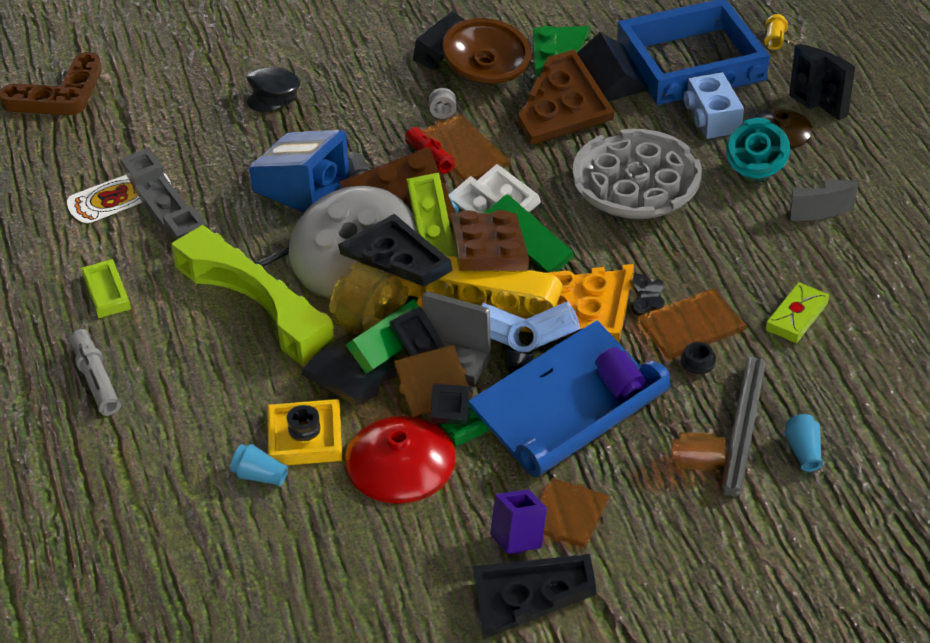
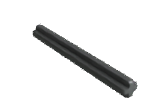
[721,356,766,498]

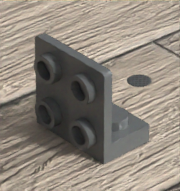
[410,291,491,387]

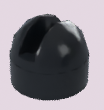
[505,349,535,374]

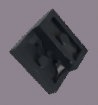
[789,44,855,120]
[302,332,404,406]

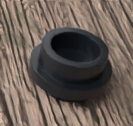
[680,342,716,374]

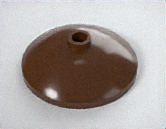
[442,18,531,84]

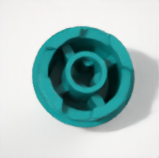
[726,118,790,181]

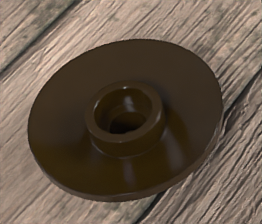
[754,108,812,149]

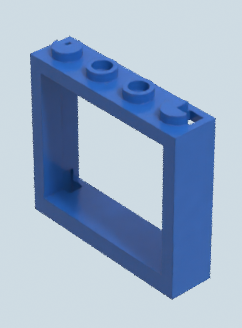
[617,0,770,105]

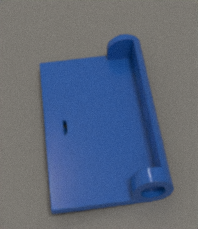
[468,320,670,477]

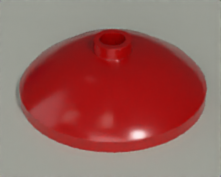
[345,416,456,504]

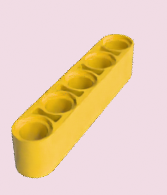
[392,255,563,317]

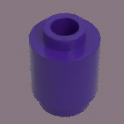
[595,347,645,401]

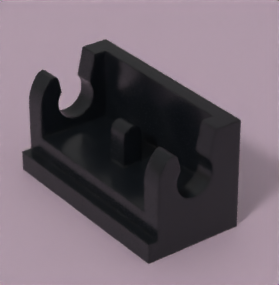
[413,11,465,70]

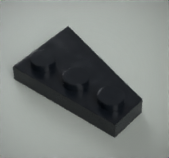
[338,214,453,287]
[473,554,596,640]

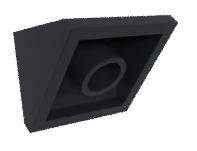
[577,32,648,102]

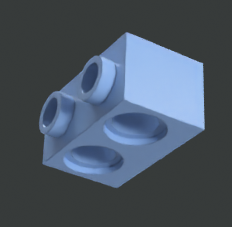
[684,72,744,139]

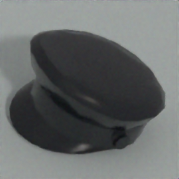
[247,67,301,112]

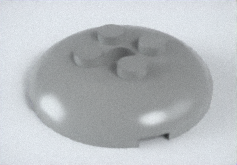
[573,129,702,219]
[289,186,417,302]

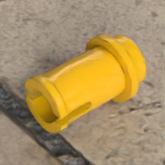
[764,14,788,50]

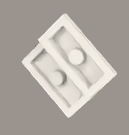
[449,164,541,213]

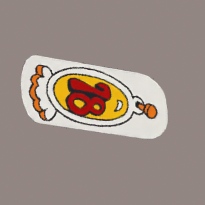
[67,173,171,223]

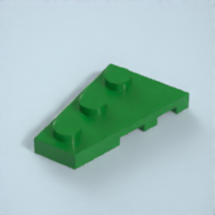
[533,26,590,82]

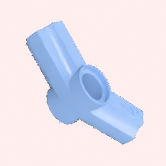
[481,301,581,353]

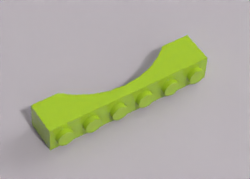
[171,225,334,367]

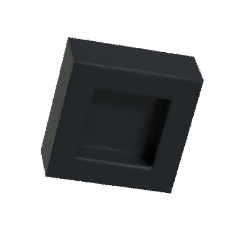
[430,383,469,425]

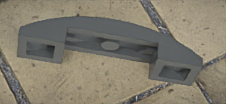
[120,147,207,240]

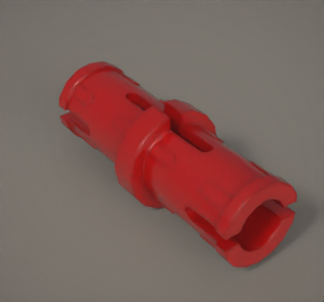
[405,127,455,174]

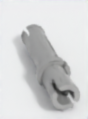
[69,329,121,416]

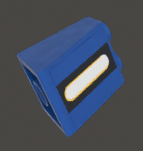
[249,130,349,212]

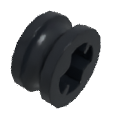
[286,405,321,441]

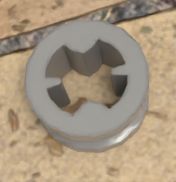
[429,88,456,119]

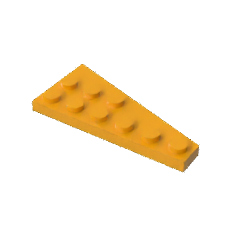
[417,264,634,343]

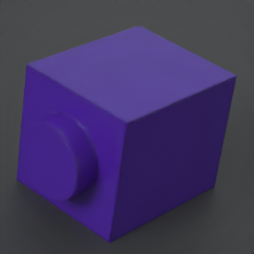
[490,489,547,554]

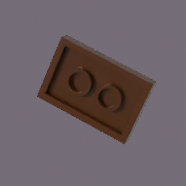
[450,210,529,271]

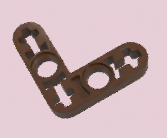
[0,52,102,115]

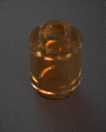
[671,432,725,470]

